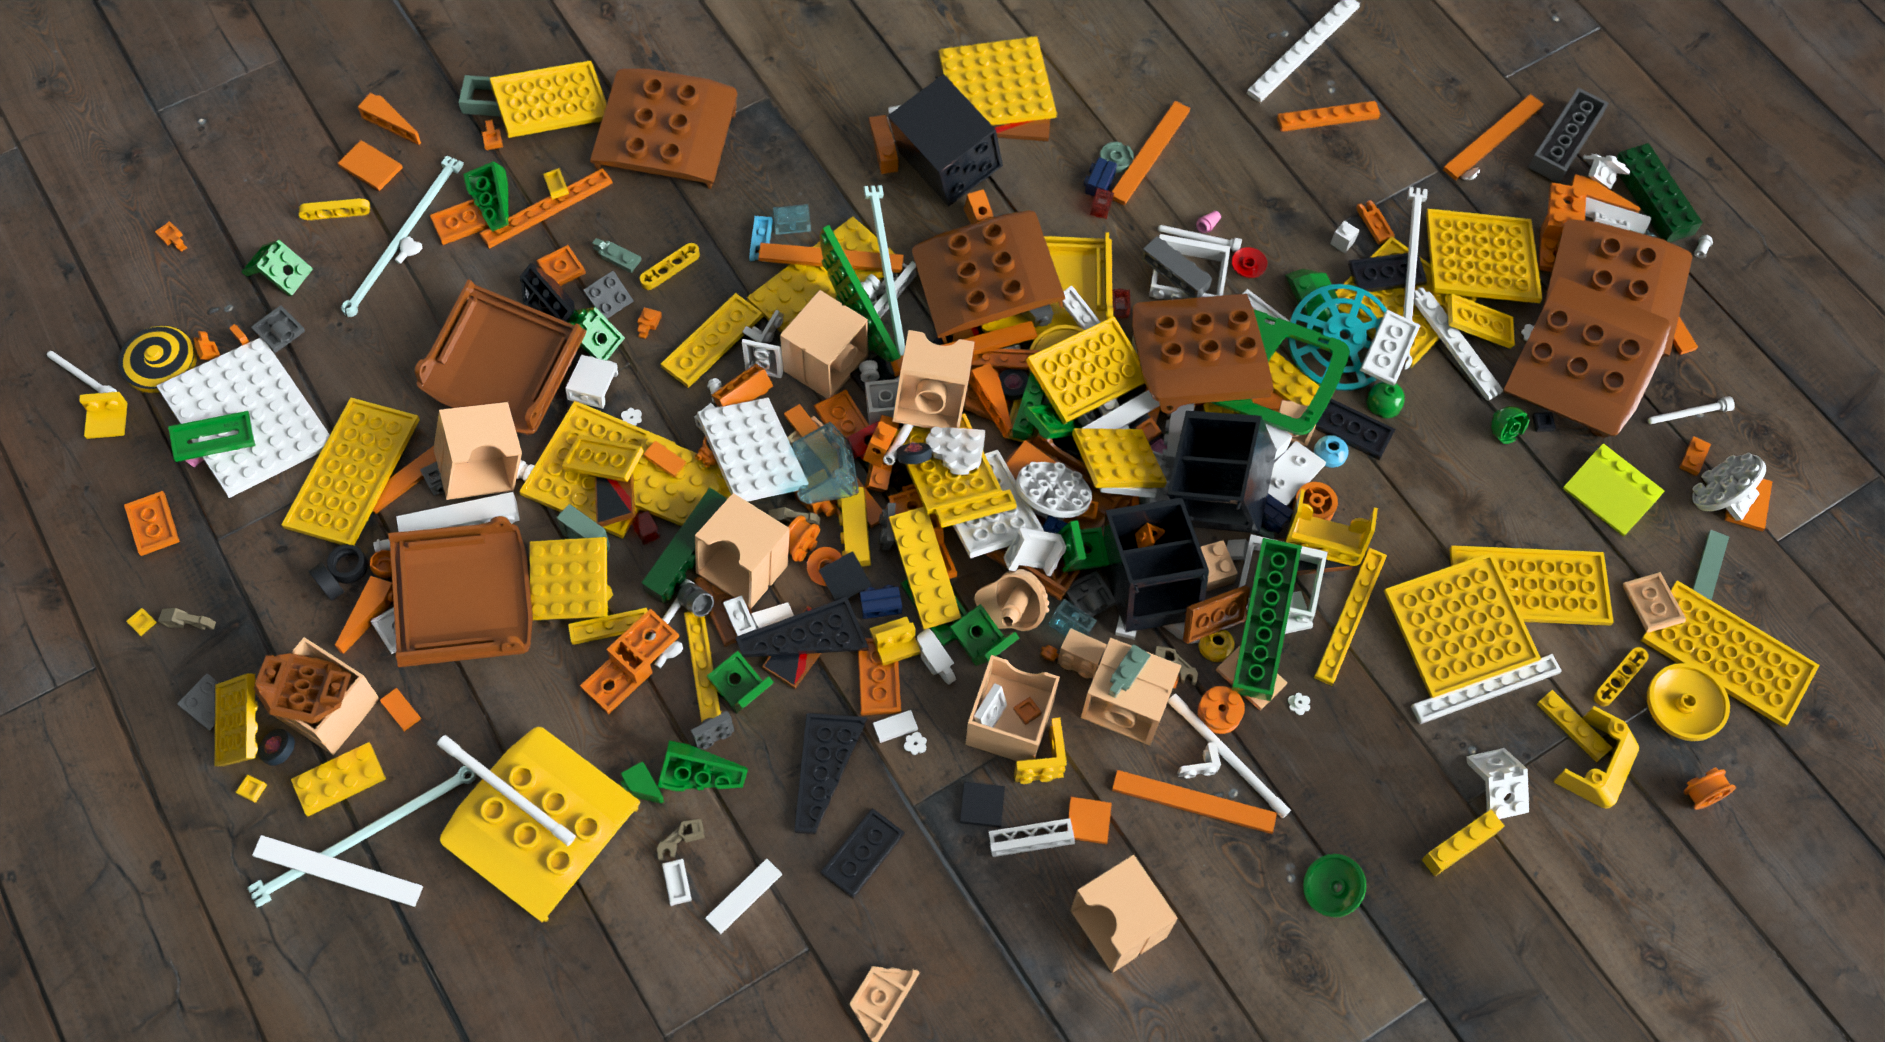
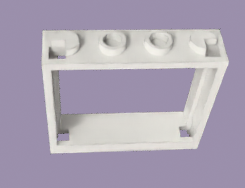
[1149,234,1230,300]
[1238,534,1328,623]

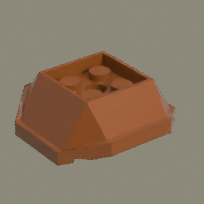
[254,653,351,723]

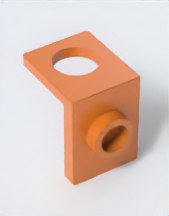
[1135,523,1165,548]

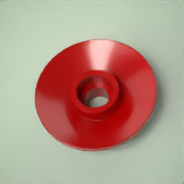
[1232,247,1267,278]

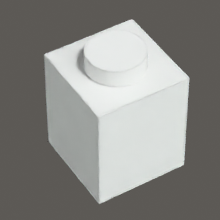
[1331,221,1359,253]

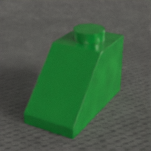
[620,761,664,804]

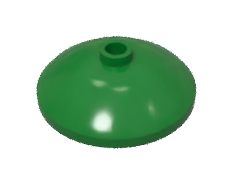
[1303,854,1366,918]

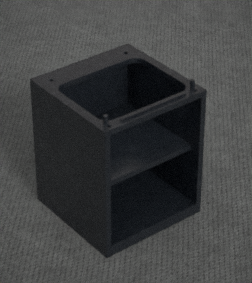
[888,74,1003,207]
[1167,411,1277,534]
[1103,498,1209,633]

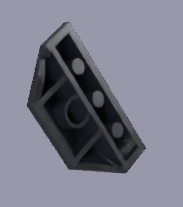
[519,263,575,322]

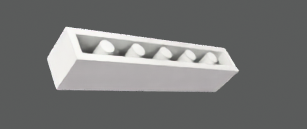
[396,492,520,532]

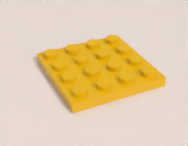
[1072,428,1167,488]
[530,537,608,621]
[215,674,258,766]

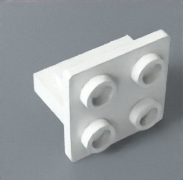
[1583,154,1630,189]

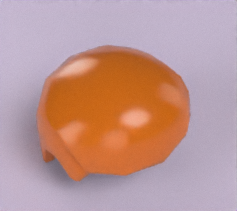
[370,550,392,578]

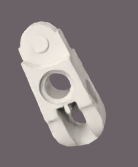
[917,628,956,684]

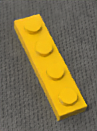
[936,489,1017,528]
[568,608,648,645]
[1537,690,1612,762]

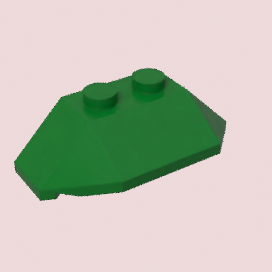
[1286,269,1340,332]

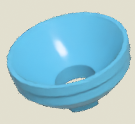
[1314,435,1348,468]

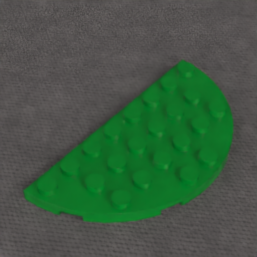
[819,225,901,362]

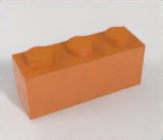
[712,364,773,407]

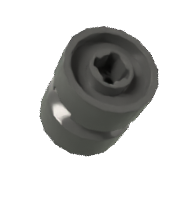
[677,583,714,617]

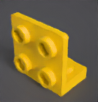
[80,392,128,439]

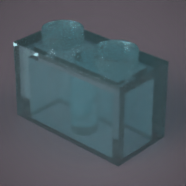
[773,204,811,235]
[1048,599,1097,636]

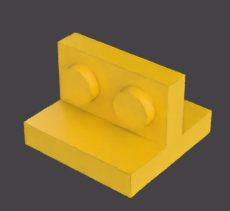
[870,616,920,666]

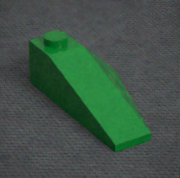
[464,161,509,231]
[657,740,748,792]

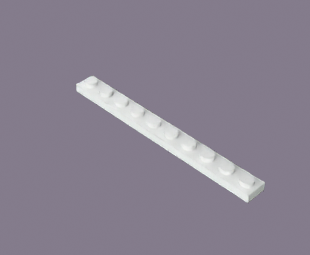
[1247,0,1360,103]

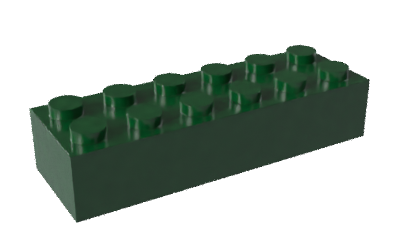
[1616,143,1703,243]
[642,488,727,604]

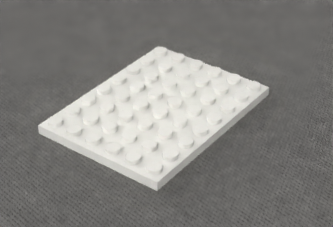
[157,338,334,498]

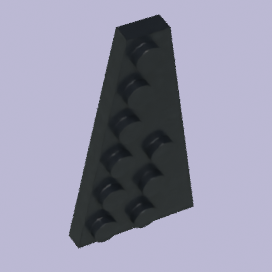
[735,597,869,657]
[795,713,867,834]

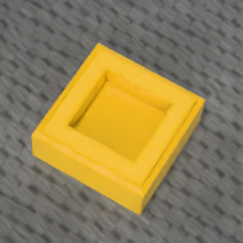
[126,608,157,636]
[236,774,267,803]

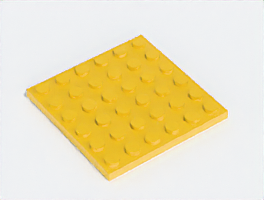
[939,36,1057,125]
[1426,209,1542,303]
[1336,236,1477,368]
[519,401,676,539]
[1384,552,1541,698]

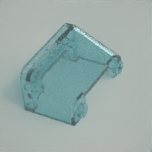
[793,422,859,504]

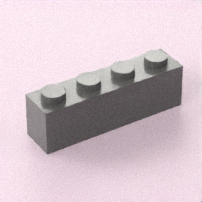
[1141,236,1212,298]

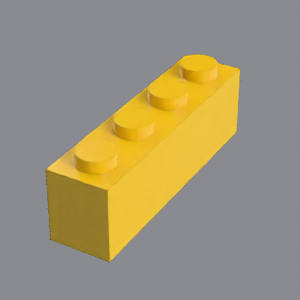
[838,487,871,567]
[1422,809,1504,877]

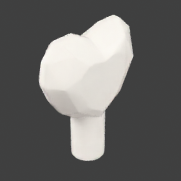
[395,237,422,264]
[654,641,683,669]

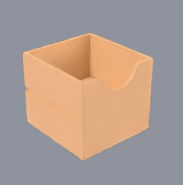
[780,290,868,399]
[893,330,975,429]
[434,402,522,500]
[695,493,790,608]
[256,637,380,755]
[1081,637,1182,746]
[965,655,1060,761]
[1070,855,1178,973]

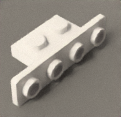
[1585,197,1651,234]

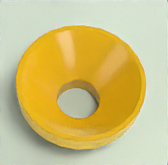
[1198,629,1235,662]

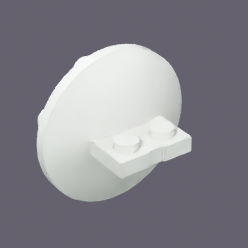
[1692,453,1766,520]
[1016,462,1092,521]

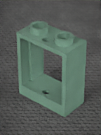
[458,75,501,116]
[557,504,610,552]

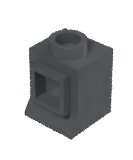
[420,461,444,496]

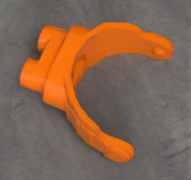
[695,436,717,468]

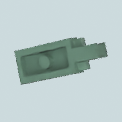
[592,238,641,273]
[1108,644,1151,698]

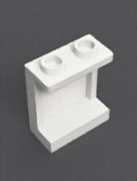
[566,355,618,409]
[1003,528,1066,576]

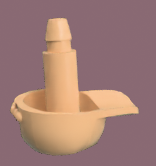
[974,569,1049,631]

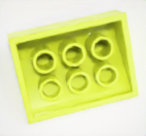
[1563,443,1665,537]

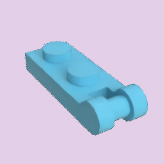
[749,216,773,262]

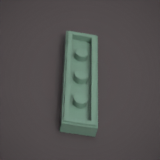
[1692,530,1729,600]

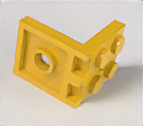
[1014,718,1067,784]

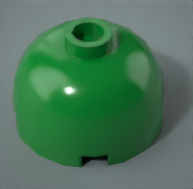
[1366,381,1405,419]
[1491,406,1530,444]

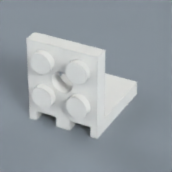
[1467,748,1529,819]

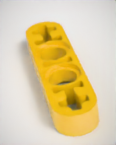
[299,199,370,220]
[640,243,700,290]
[1594,647,1648,707]

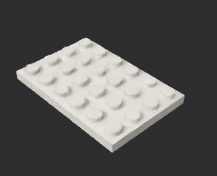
[697,398,809,502]
[953,450,1044,558]

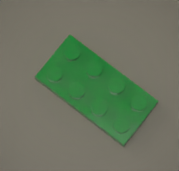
[1023,404,1083,439]

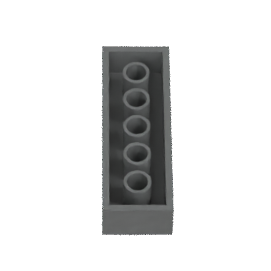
[1528,88,1609,183]

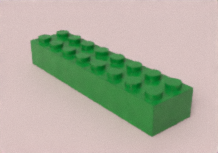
[1232,538,1302,701]

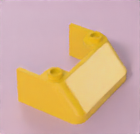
[1286,489,1378,566]
[1554,706,1639,809]

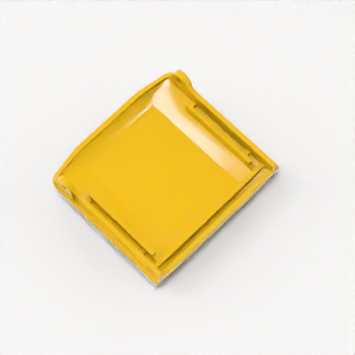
[981,232,1113,339]
[440,727,641,923]

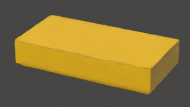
[543,168,569,199]

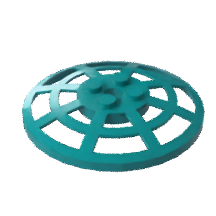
[1287,284,1387,391]

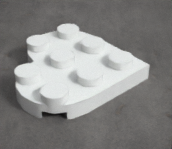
[926,427,985,475]

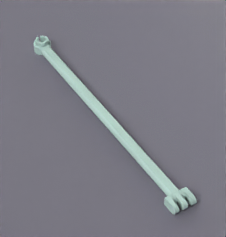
[341,156,463,317]
[864,185,905,356]
[248,766,476,907]

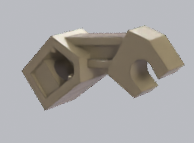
[768,507,821,527]
[158,608,216,630]
[1154,646,1198,686]
[657,819,705,860]

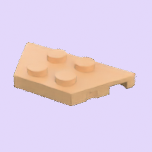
[850,967,919,1042]

